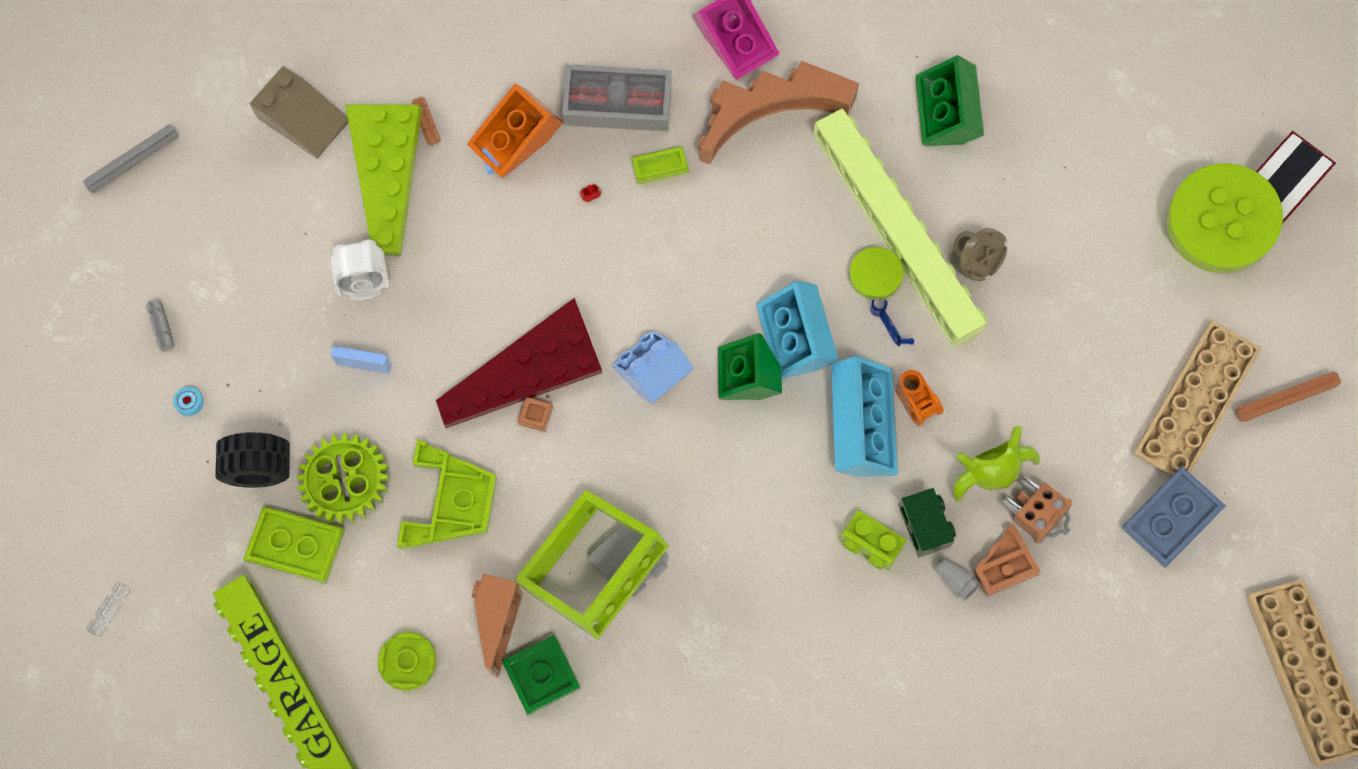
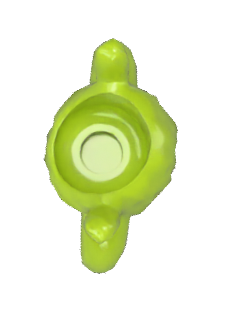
[953,426,1040,502]

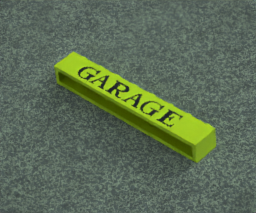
[213,574,356,769]

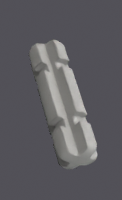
[146,299,174,351]

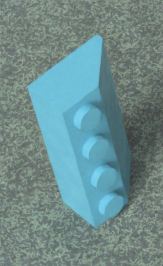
[831,356,898,476]

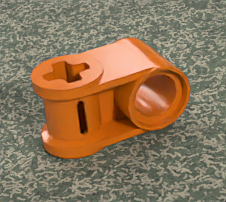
[896,370,944,427]

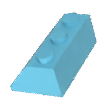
[756,281,839,379]

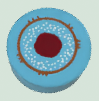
[173,387,204,416]

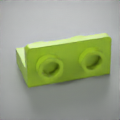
[839,510,907,570]

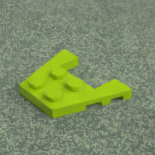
[397,440,497,549]

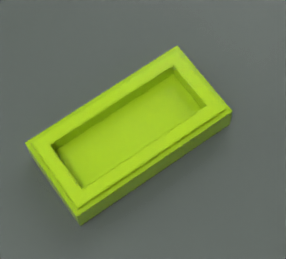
[631,146,689,185]

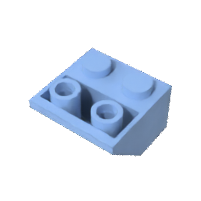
[612,331,694,404]

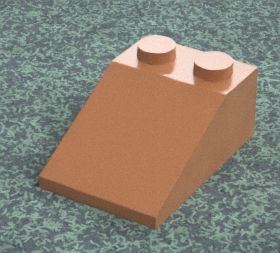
[472,573,523,678]

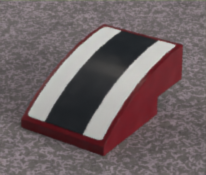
[1256,130,1336,224]

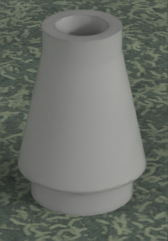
[936,558,980,601]

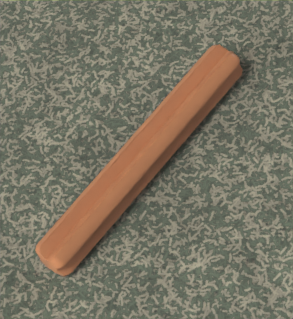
[1235,371,1341,422]

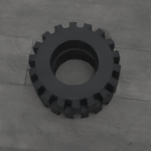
[215,432,290,488]

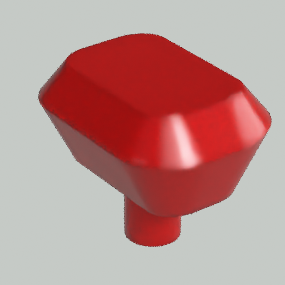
[580,184,601,202]

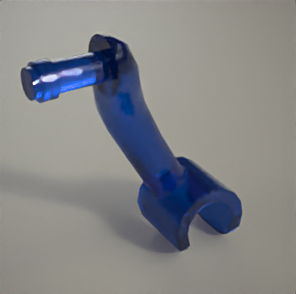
[870,299,914,347]

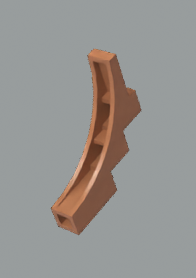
[698,61,859,164]

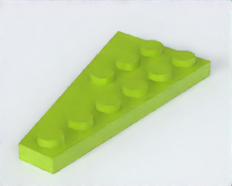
[345,104,422,256]

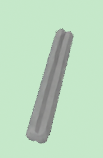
[83,125,178,193]

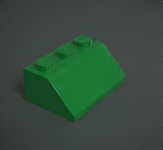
[915,55,984,146]

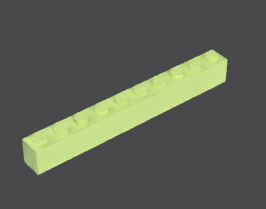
[814,108,986,348]

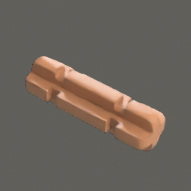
[412,97,441,145]

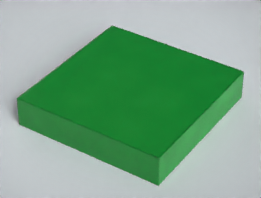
[502,635,581,716]

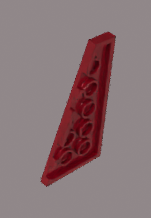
[436,297,602,428]

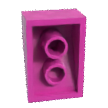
[692,0,780,80]

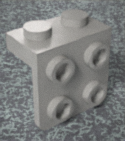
[589,525,669,597]

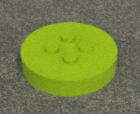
[1166,163,1283,273]

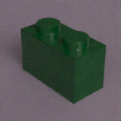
[898,488,956,558]

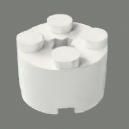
[330,240,389,301]

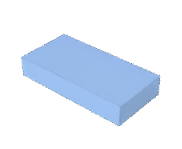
[330,346,392,374]

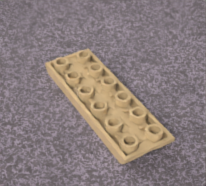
[1134,320,1262,476]
[1248,579,1358,767]

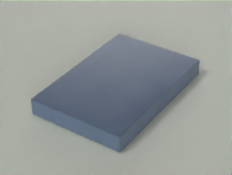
[1121,466,1226,568]

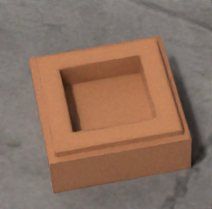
[518,397,554,432]

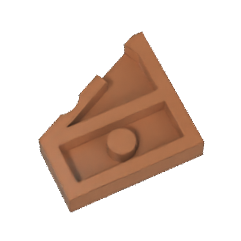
[974,524,1040,597]

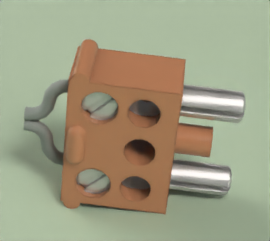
[1002,476,1072,543]

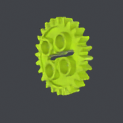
[296,433,390,525]

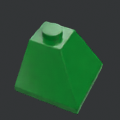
[718,333,782,400]

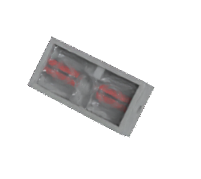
[562,65,672,132]

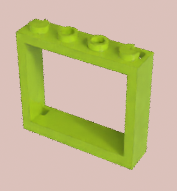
[514,489,669,640]

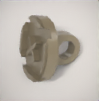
[953,228,1007,281]

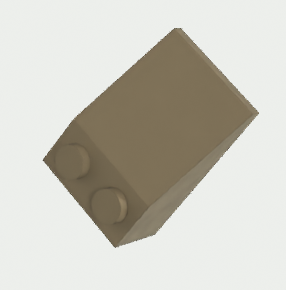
[249,66,348,159]

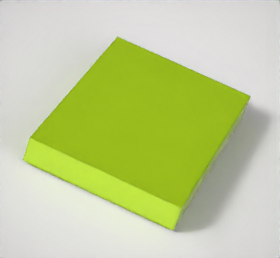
[243,506,345,584]

